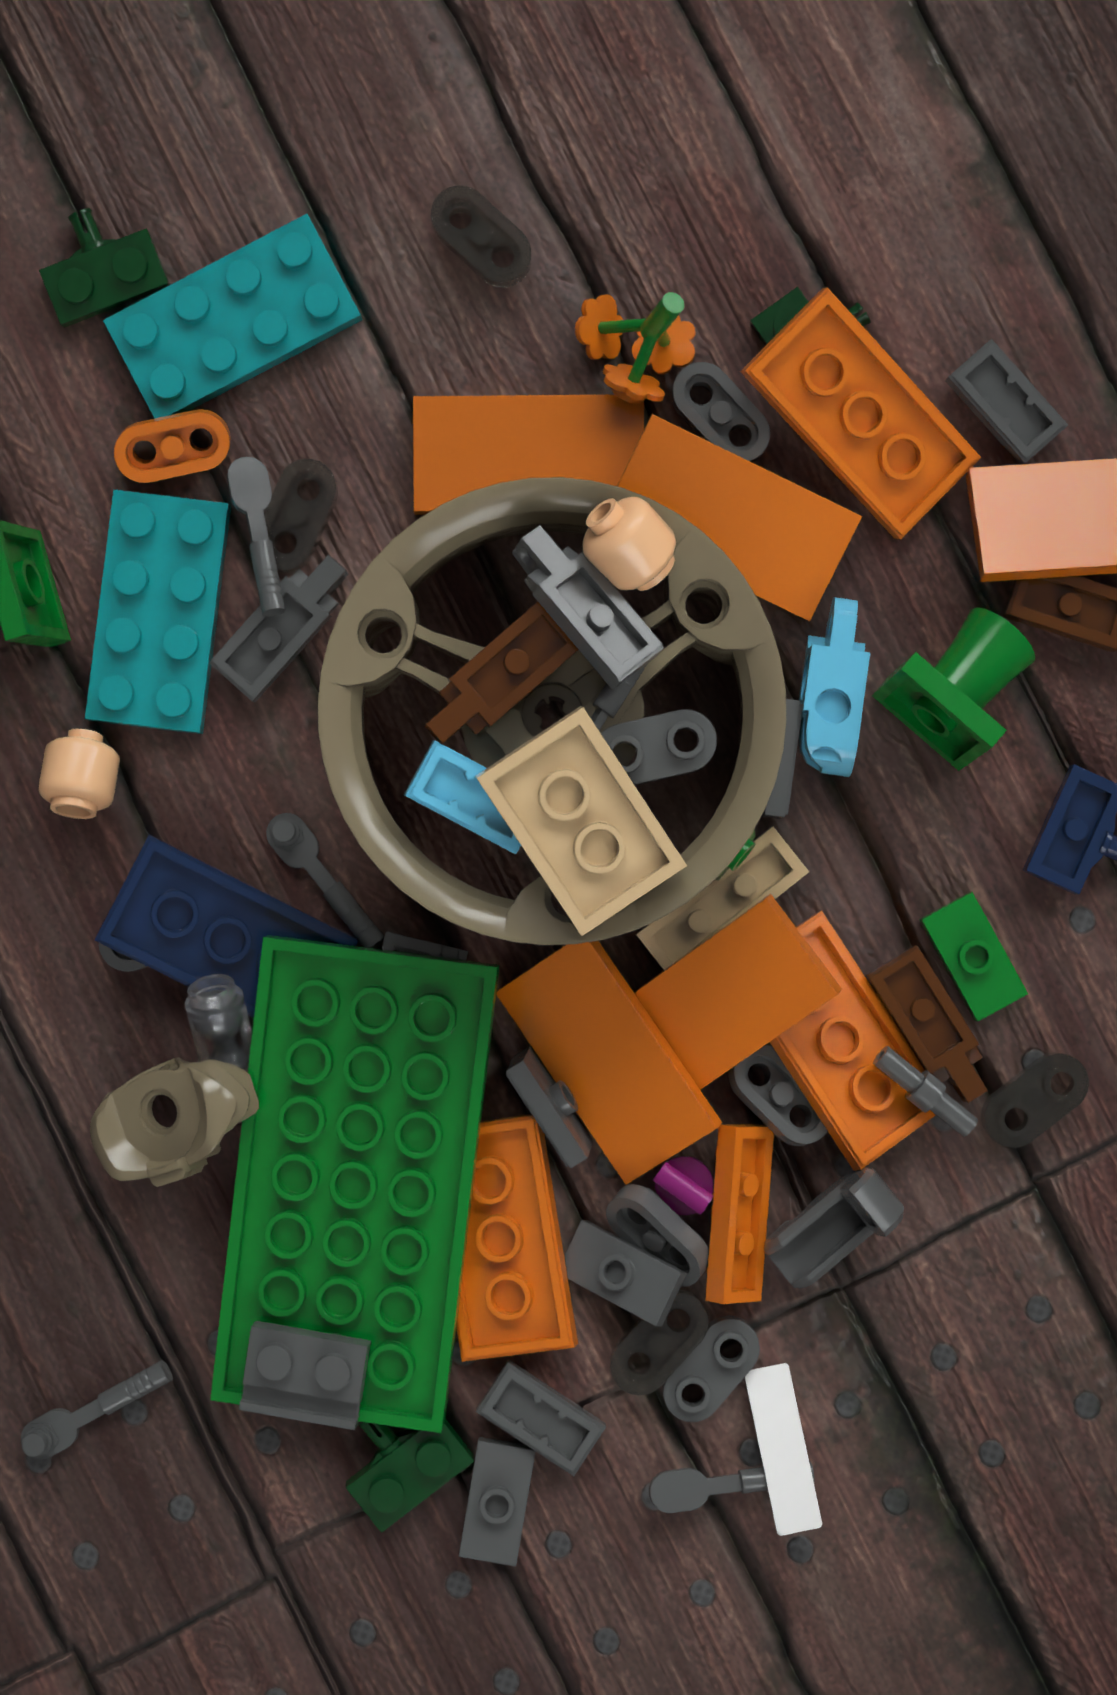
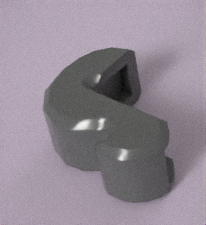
[764,1167,904,1289]

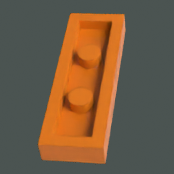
[705,1124,774,1304]

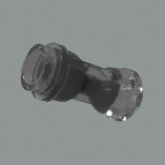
[185,974,252,1073]

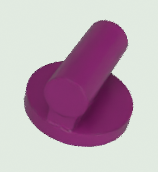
[653,1156,714,1215]

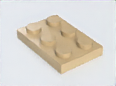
[475,706,687,936]

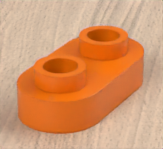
[114,409,231,483]

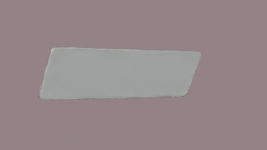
[745,1363,822,1536]

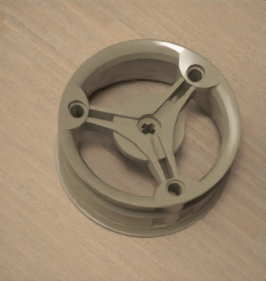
[318,477,787,945]

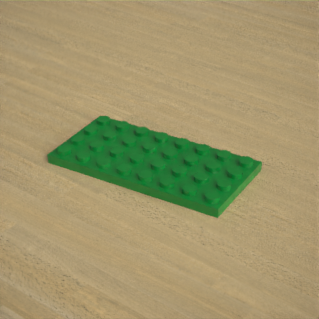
[210,935,500,1433]

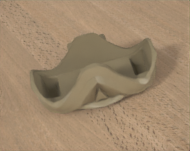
[90,1057,259,1187]

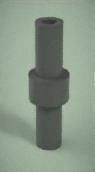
[873,1046,978,1137]

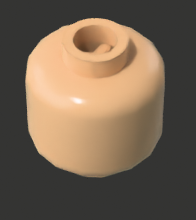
[582,497,676,591]
[39,729,120,819]

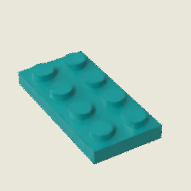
[103,214,363,419]
[85,489,231,734]

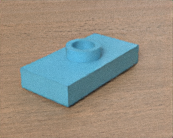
[404,740,521,854]

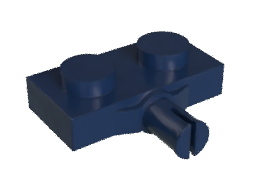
[1022,764,1117,895]

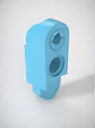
[799,597,870,777]

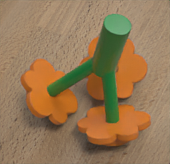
[575,292,696,404]

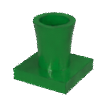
[0,520,71,647]
[872,608,1035,771]

